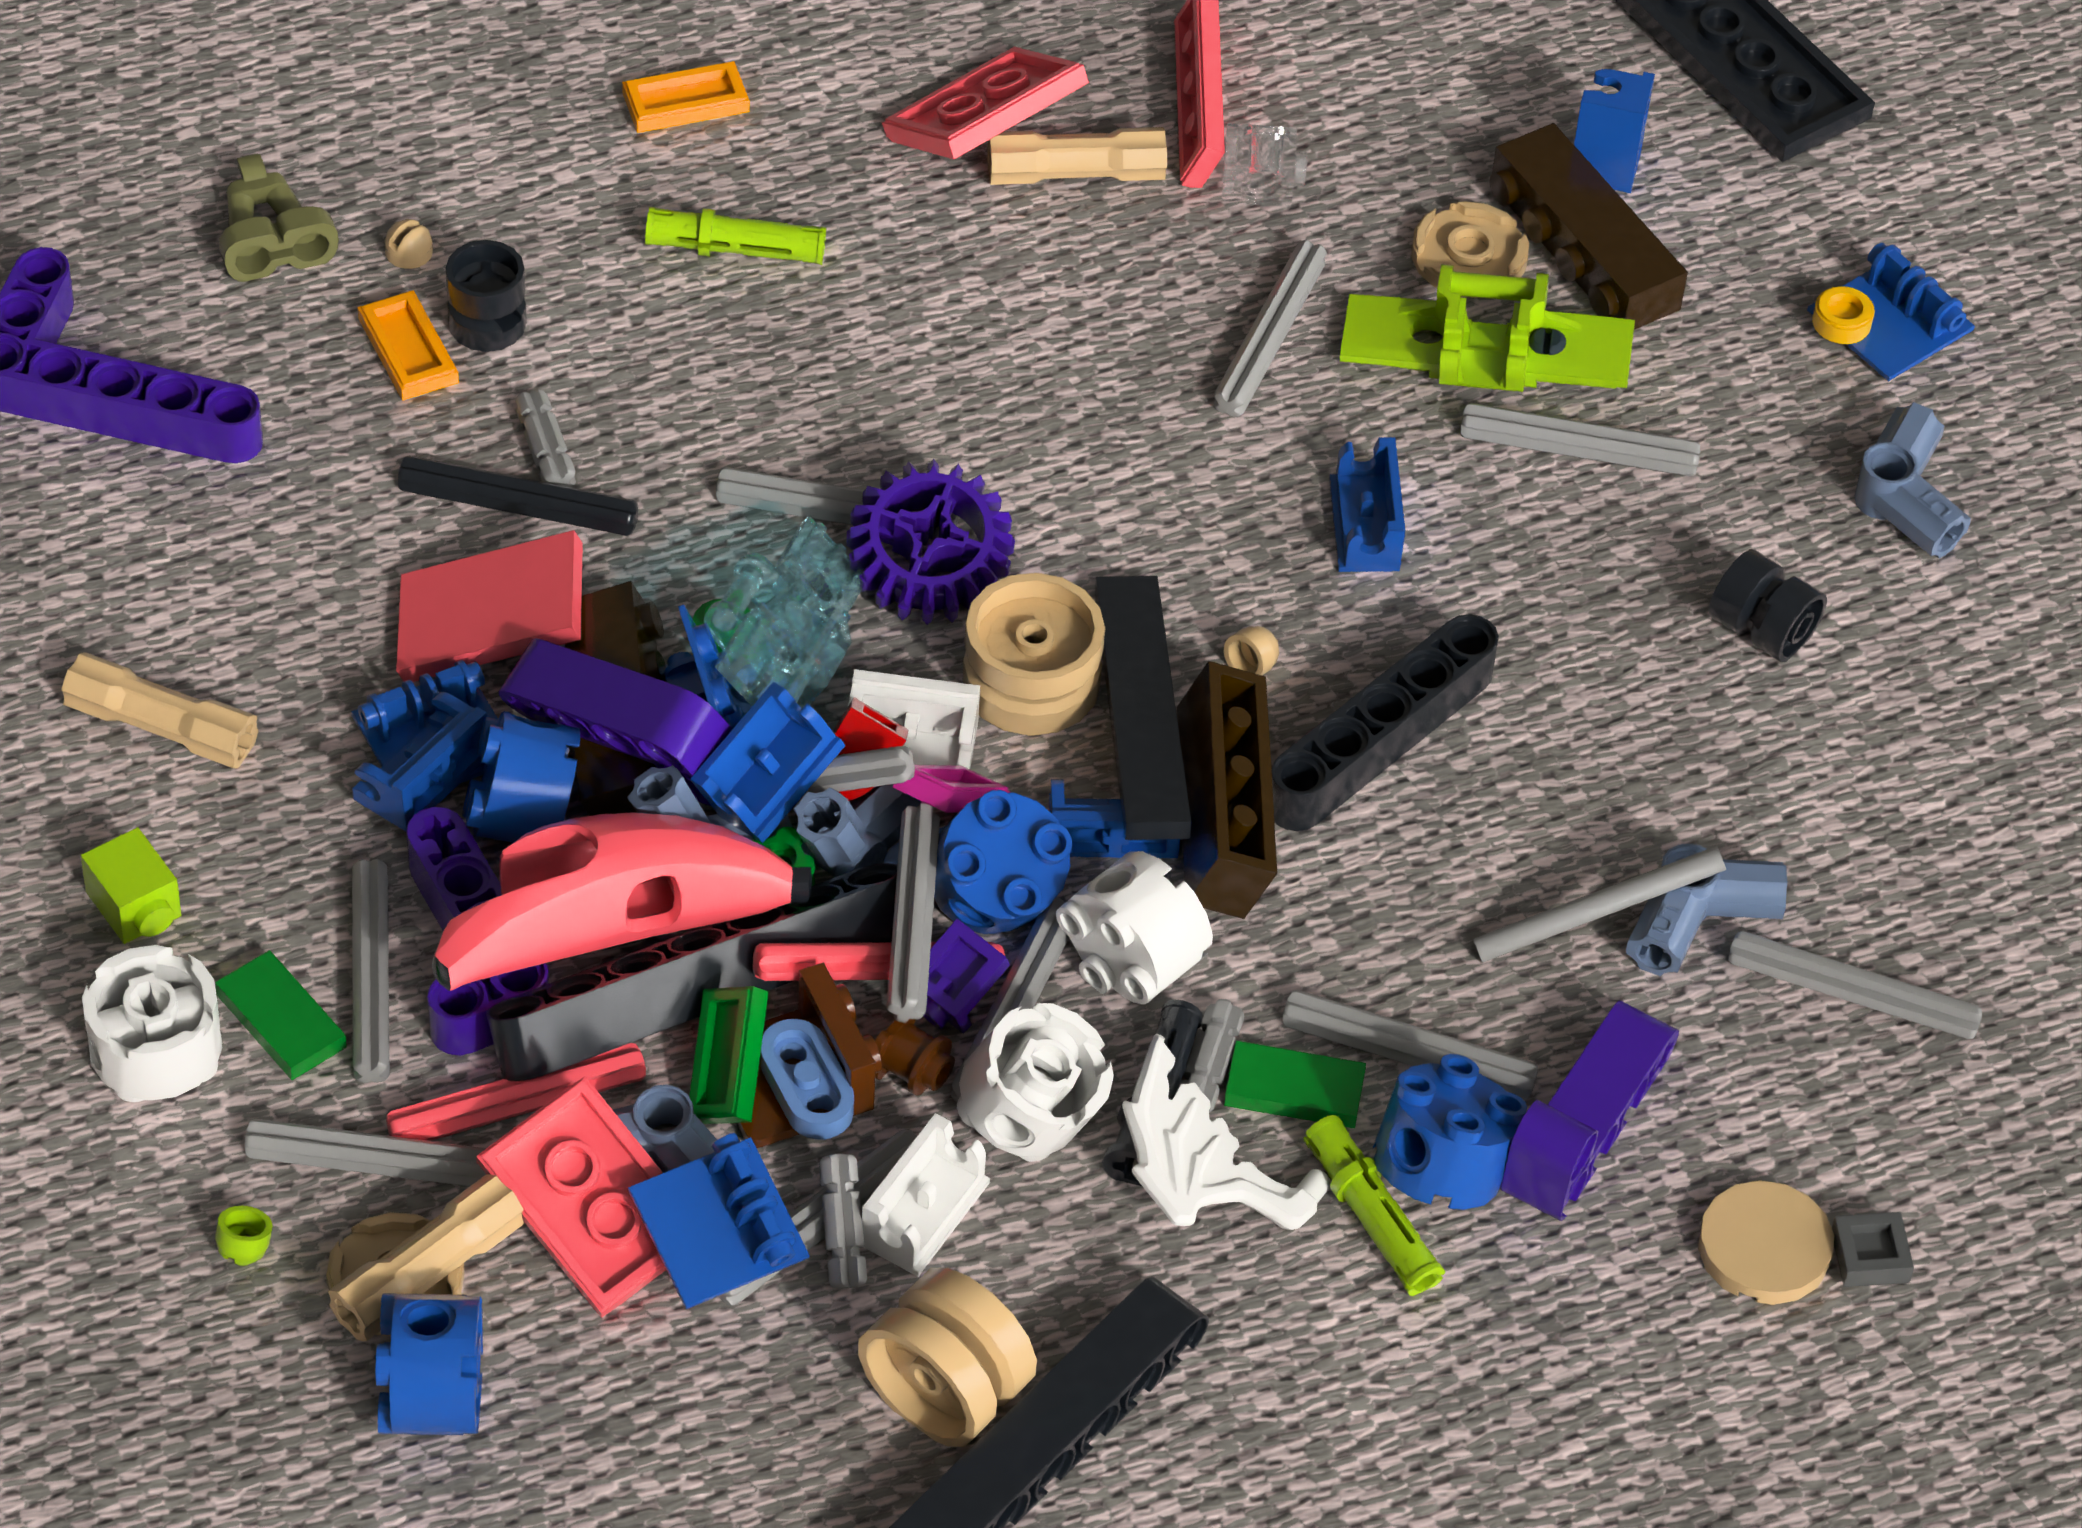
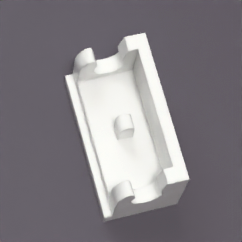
[848,669,980,769]
[862,1113,990,1277]

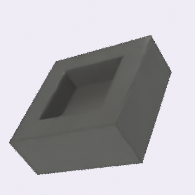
[1832,1212,1914,1287]

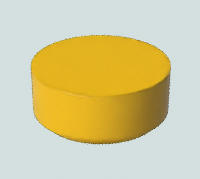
[1812,286,1875,344]

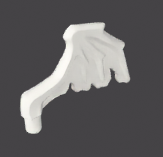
[1122,1033,1331,1230]

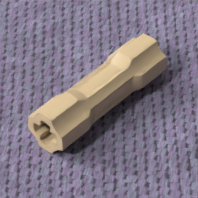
[987,127,1167,185]
[61,652,259,769]
[328,1174,524,1341]

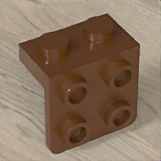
[737,962,882,1148]

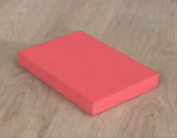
[882,46,1089,159]
[396,530,583,682]
[476,1075,666,1318]

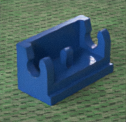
[1574,69,1655,193]
[1329,437,1406,572]
[690,682,846,843]
[352,692,487,832]
[1049,779,1180,858]

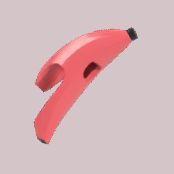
[432,813,812,991]

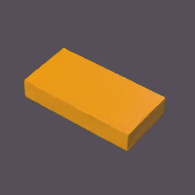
[622,61,750,133]
[357,290,459,401]

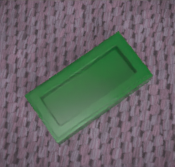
[215,950,347,1080]
[689,986,769,1124]
[1224,1041,1366,1128]

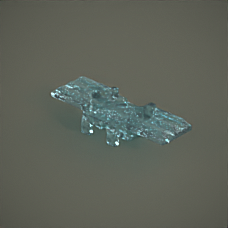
[704,516,864,708]

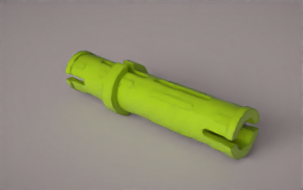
[645,207,827,265]
[1303,1115,1445,1296]

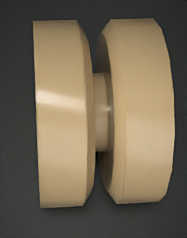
[962,573,1105,736]
[858,1268,1037,1447]

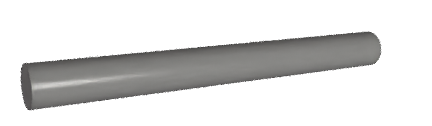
[1473,846,1726,963]

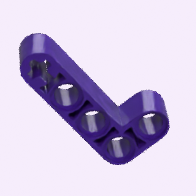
[498,638,732,806]
[407,807,549,1056]
[1501,1000,1679,1221]

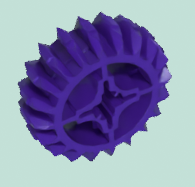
[846,459,1015,625]

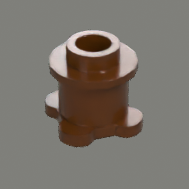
[875,1019,955,1096]

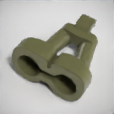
[219,153,339,282]

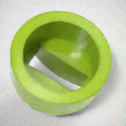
[215,1206,273,1266]

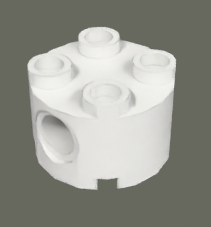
[1056,851,1213,1004]
[82,945,223,1102]
[957,1003,1114,1162]

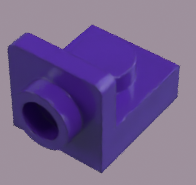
[923,918,1010,1034]

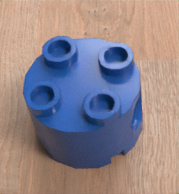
[462,711,580,843]
[934,790,1072,934]
[1373,1054,1527,1210]
[375,1293,483,1435]

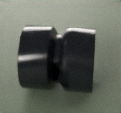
[445,240,527,352]
[1708,549,1827,662]

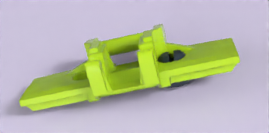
[1340,264,1635,392]

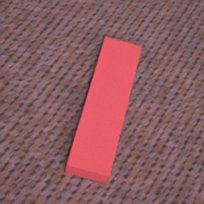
[1174,0,1225,188]

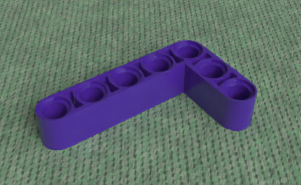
[0,247,263,463]

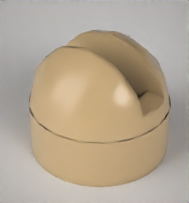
[385,219,433,269]
[1224,626,1279,675]

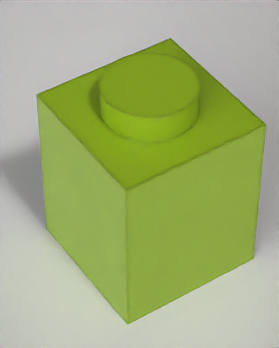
[80,827,182,944]

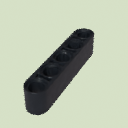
[1272,614,1499,831]

